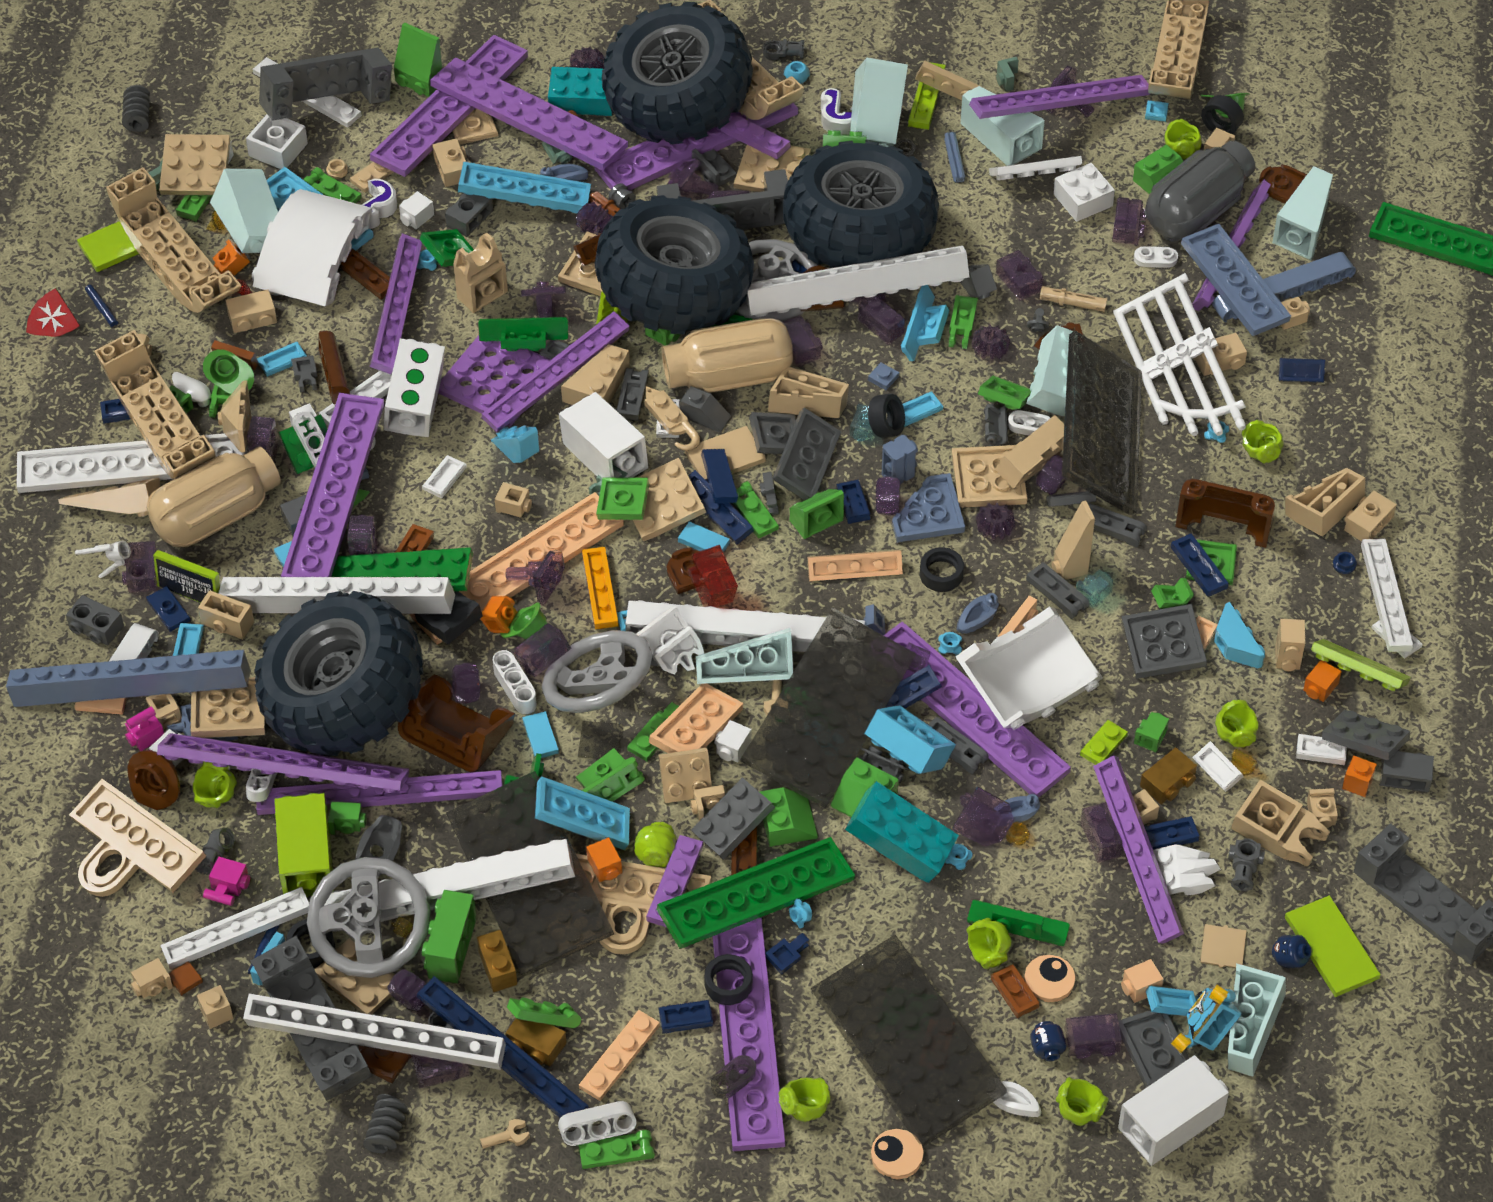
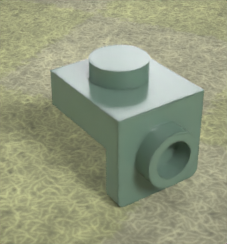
[996,57,1019,91]
[542,141,573,164]

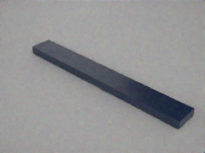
[417,976,589,1118]

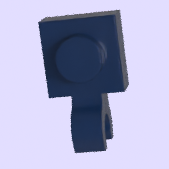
[765,933,809,975]

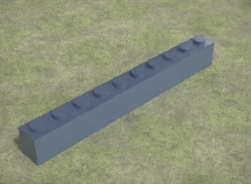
[6,650,251,707]

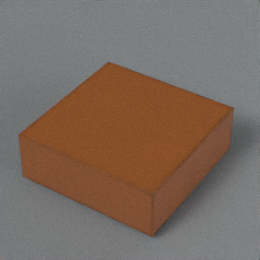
[168,961,203,996]

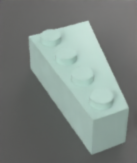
[1026,325,1079,416]
[696,628,793,684]
[1228,963,1286,1076]

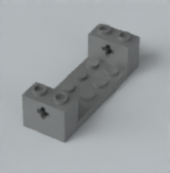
[259,47,392,121]
[657,169,788,230]
[1353,823,1493,965]
[250,936,372,1101]

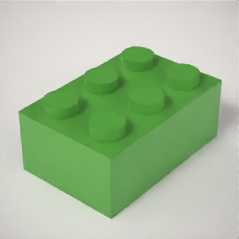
[422,890,476,984]

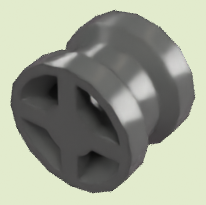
[608,183,636,209]

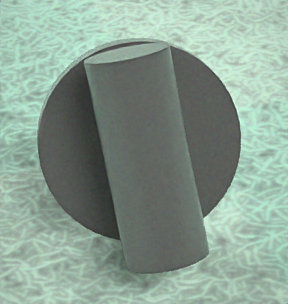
[1027,308,1049,332]

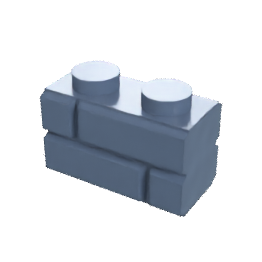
[882,435,918,487]

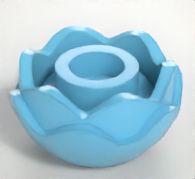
[784,61,810,83]

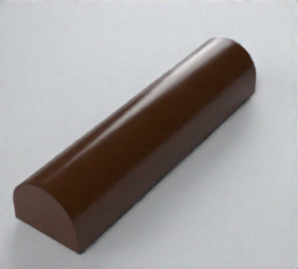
[318,331,350,404]

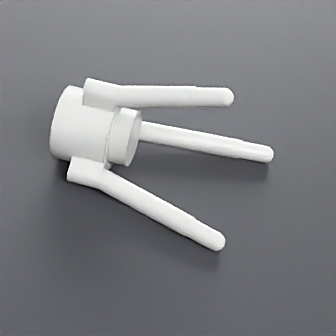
[75,541,131,578]

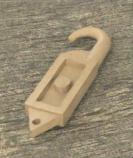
[644,387,700,451]

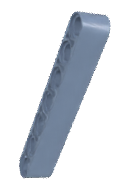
[1212,252,1356,322]

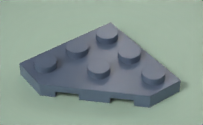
[892,473,965,542]

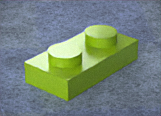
[1080,720,1128,765]

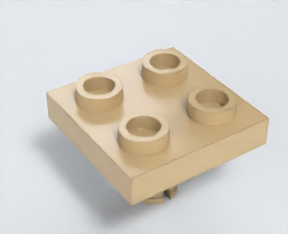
[658,748,712,803]

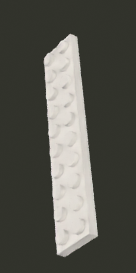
[17,434,247,493]

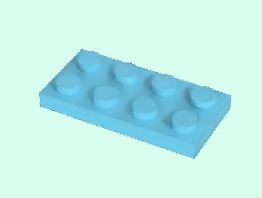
[535,776,630,850]

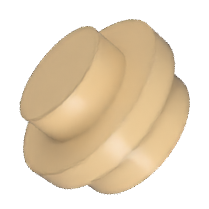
[326,159,348,179]

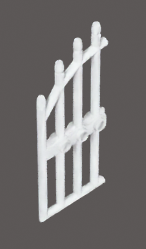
[1113,273,1246,436]

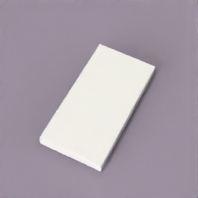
[989,156,1082,180]

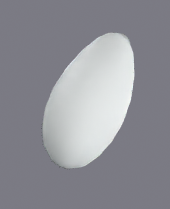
[172,372,211,407]
[988,1080,1041,1117]

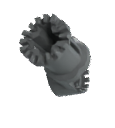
[763,39,804,60]
[195,827,235,875]

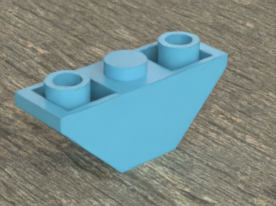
[491,425,539,463]
[1214,602,1265,668]

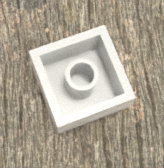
[246,114,308,169]
[1053,162,1115,222]

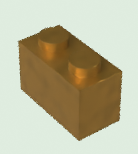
[1140,747,1197,805]
[476,930,517,992]
[505,1018,566,1067]

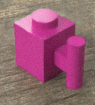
[125,706,164,751]
[203,857,250,906]

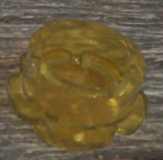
[1006,822,1030,846]
[391,917,413,939]

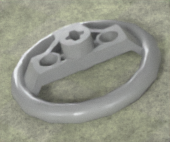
[735,239,818,322]
[542,630,653,713]
[307,857,430,978]

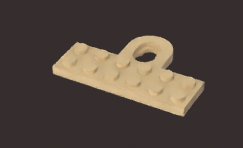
[69,779,206,897]
[554,853,711,954]

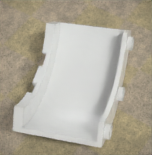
[252,189,372,306]
[956,606,1103,730]

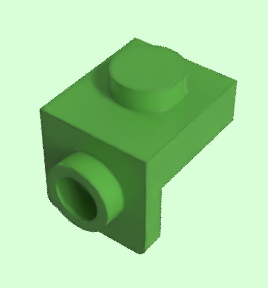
[1151,578,1193,609]

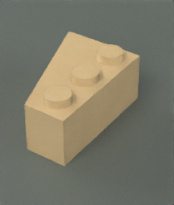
[1285,468,1365,537]

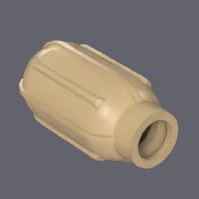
[661,319,793,393]
[146,446,281,547]

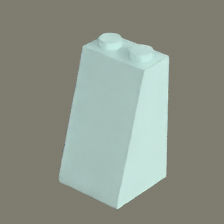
[850,58,908,147]
[961,86,1045,166]
[1272,166,1333,260]
[210,169,278,253]

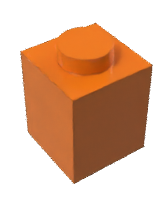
[1303,660,1341,702]
[1342,756,1377,797]
[586,837,622,883]

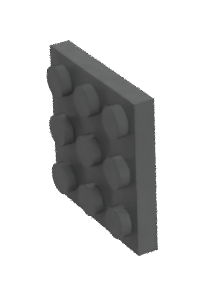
[1122,604,1207,679]

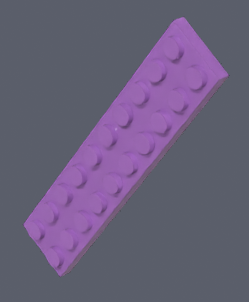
[370,35,528,177]
[430,58,628,170]
[595,103,798,191]
[281,393,384,577]
[868,622,1071,798]
[157,733,409,793]
[712,918,785,1151]

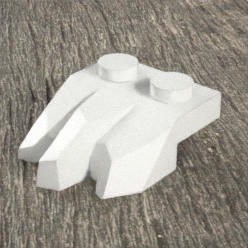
[636,606,704,675]
[1153,845,1221,895]

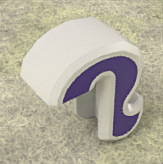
[821,88,852,135]
[362,179,397,229]

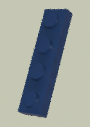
[688,470,754,545]

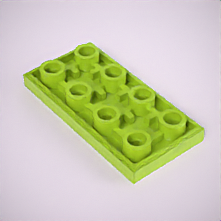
[77,221,139,272]
[1311,639,1411,691]
[1285,895,1381,997]

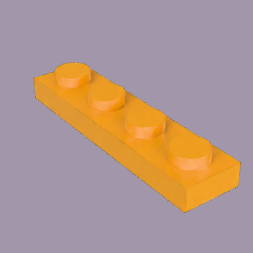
[582,547,618,630]

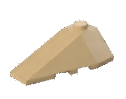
[218,380,252,452]
[58,477,160,517]
[1051,501,1095,580]

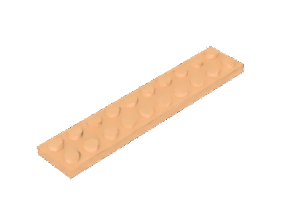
[409,492,624,645]

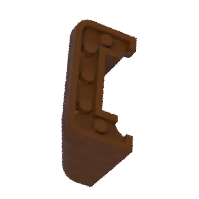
[1175,479,1275,548]
[398,674,515,772]

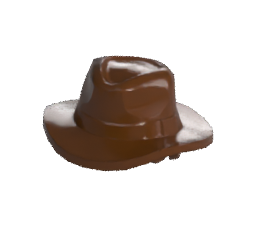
[127,750,180,810]

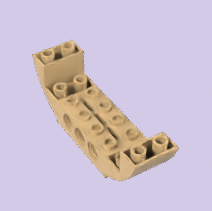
[698,0,804,120]
[1148,0,1209,99]
[106,167,241,313]
[94,330,215,479]

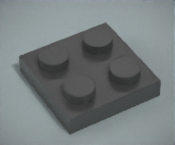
[749,412,796,454]

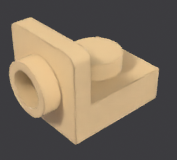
[690,785,725,821]

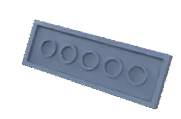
[1181,224,1291,336]

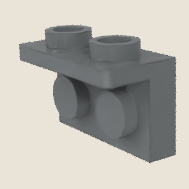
[691,148,737,188]

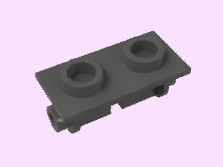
[983,404,1008,446]
[858,746,909,783]

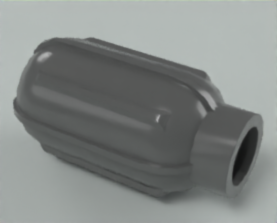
[1144,140,1255,242]

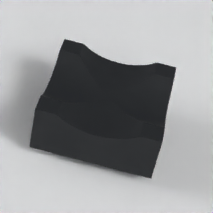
[415,591,483,645]

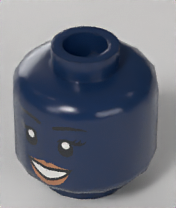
[1272,935,1311,968]
[1030,1021,1066,1062]

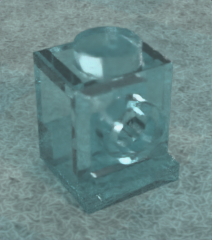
[850,403,874,442]
[1076,569,1113,609]

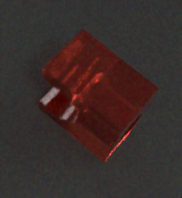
[688,545,738,608]

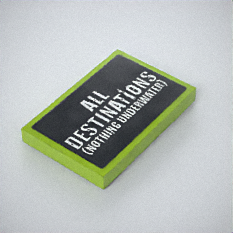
[153,550,220,603]

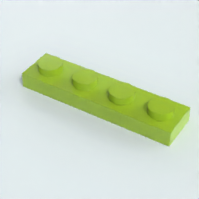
[908,62,946,130]

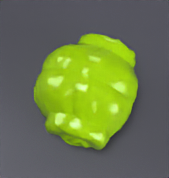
[1164,119,1202,160]
[1242,420,1284,464]
[1215,700,1258,748]
[193,761,237,808]
[634,822,677,868]
[966,918,1012,969]
[1055,1077,1109,1126]
[778,1078,831,1122]

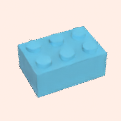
[865,705,956,774]

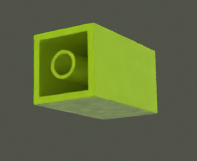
[275,793,334,897]

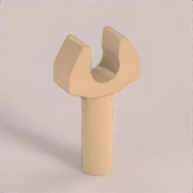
[764,680,788,718]
[480,1119,530,1149]

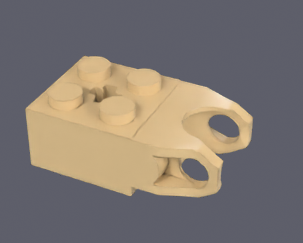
[454,233,508,313]
[1231,780,1330,866]

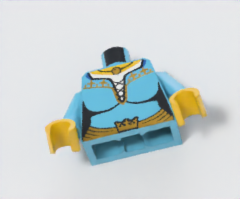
[1171,985,1242,1053]

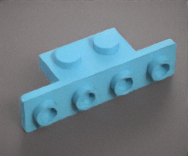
[901,285,950,361]

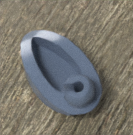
[540,164,588,181]
[957,593,999,634]
[988,794,1040,827]

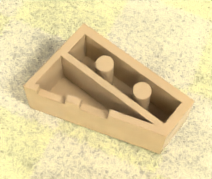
[561,344,630,405]
[768,367,849,418]
[995,415,1074,489]

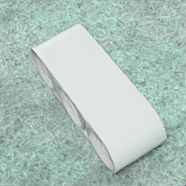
[109,623,159,661]
[493,650,537,714]
[558,1101,636,1146]

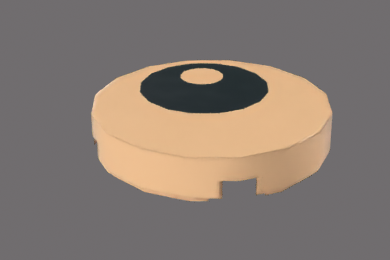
[1024,955,1075,1002]
[871,1129,924,1179]

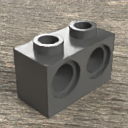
[66,595,124,645]

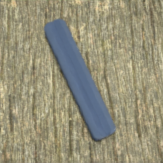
[944,132,965,183]

